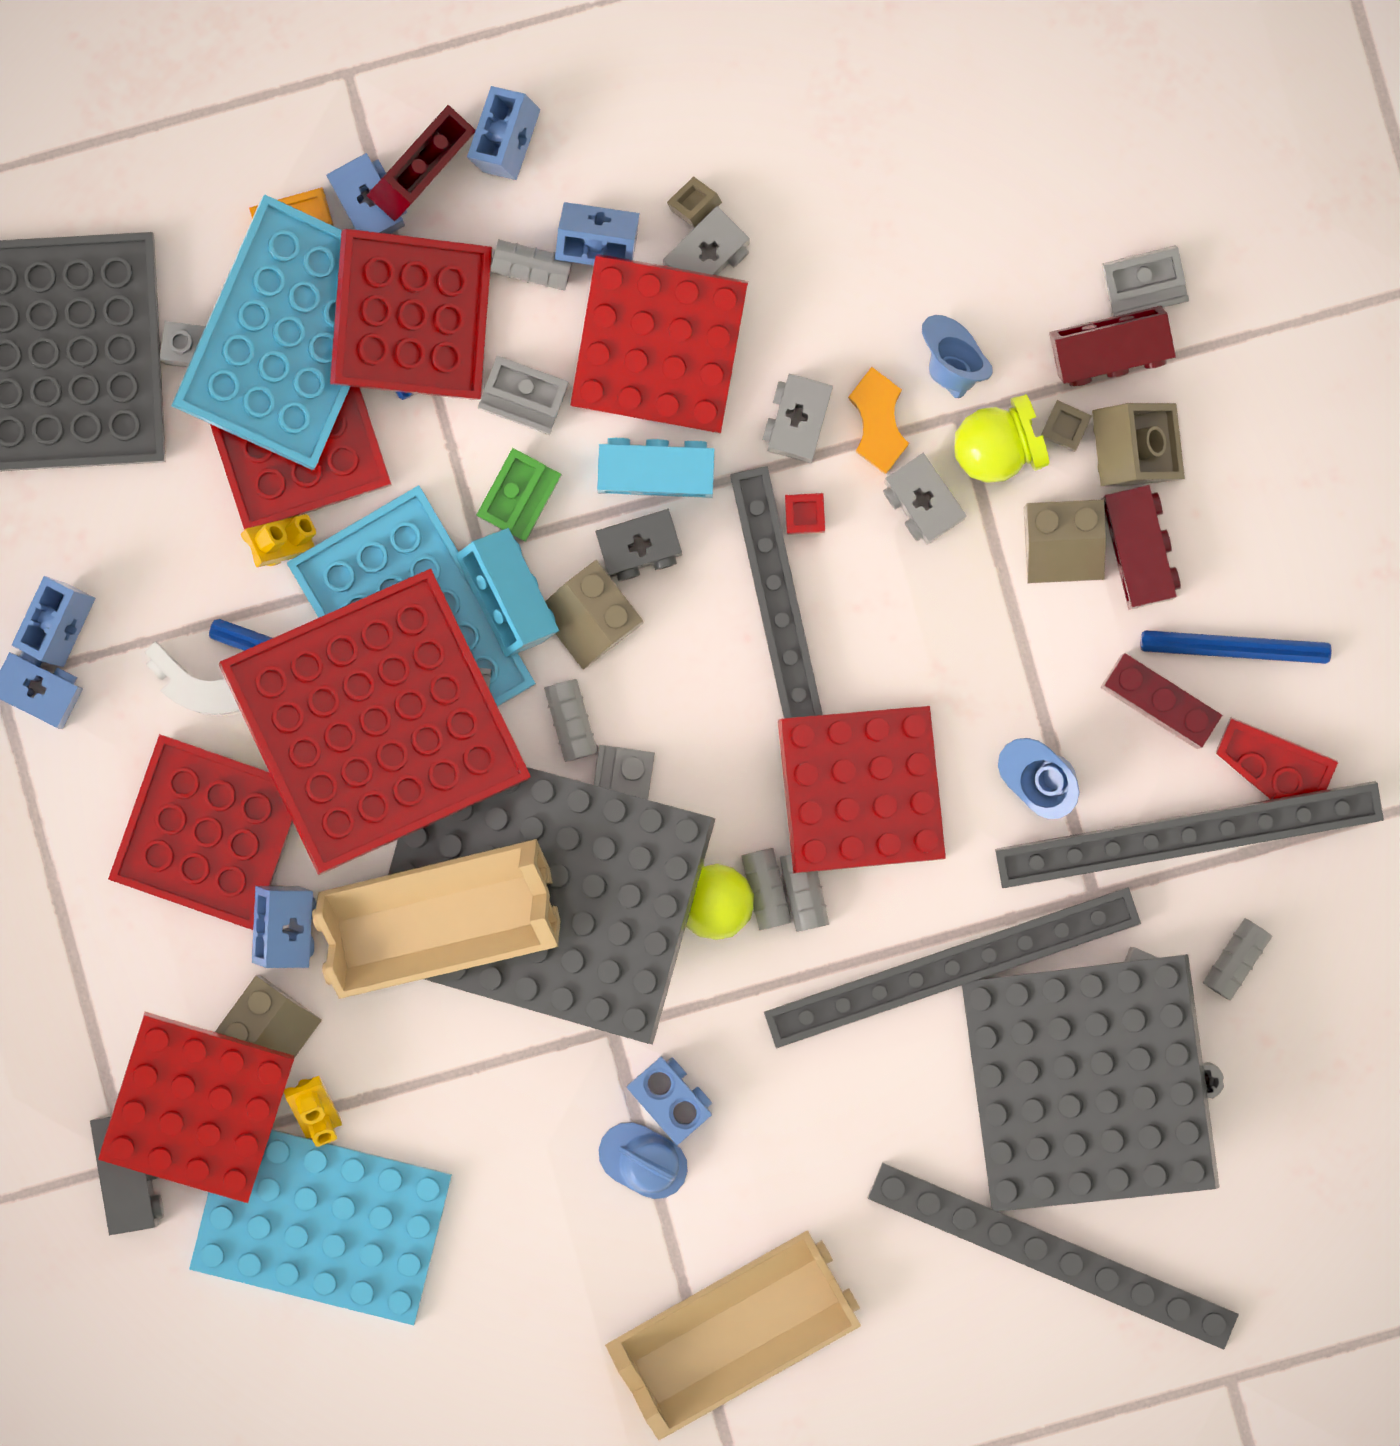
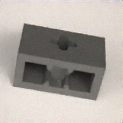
[595,508,682,582]

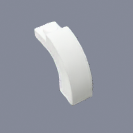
[144,642,241,716]

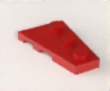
[1216,717,1338,800]

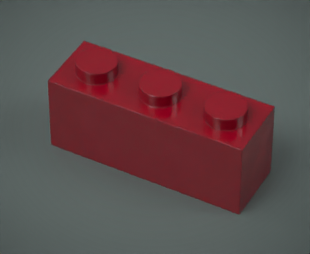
[366,105,476,221]
[1049,306,1176,386]
[1101,485,1181,610]
[1100,653,1223,749]

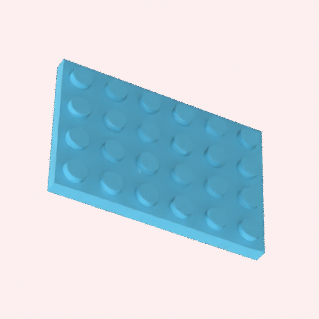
[171,194,350,470]
[287,485,536,707]
[189,1129,452,1326]

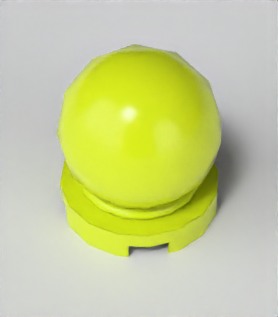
[954,394,1050,483]
[686,863,754,940]

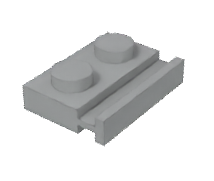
[1102,245,1189,317]
[477,356,569,435]
[594,745,655,800]

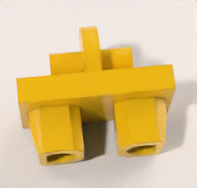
[240,514,316,568]
[284,1076,342,1147]

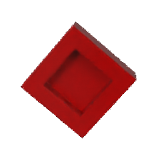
[785,493,825,535]

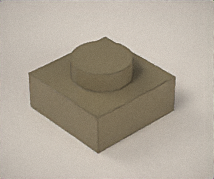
[667,176,722,228]
[1040,400,1092,452]

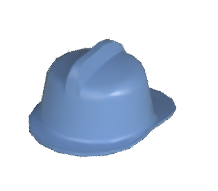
[922,315,993,398]
[998,738,1080,819]
[598,1122,688,1199]

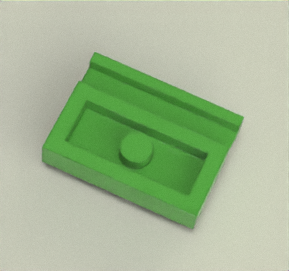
[476,447,562,542]

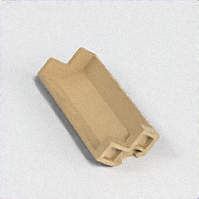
[312,839,560,999]
[605,1230,861,1441]

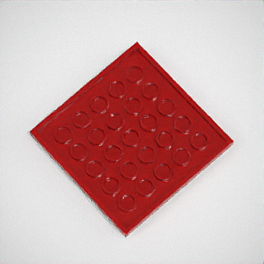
[219,568,531,876]

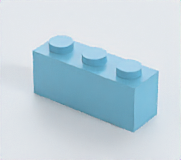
[597,438,715,498]
[456,528,559,658]

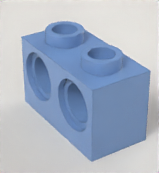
[626,1055,713,1145]

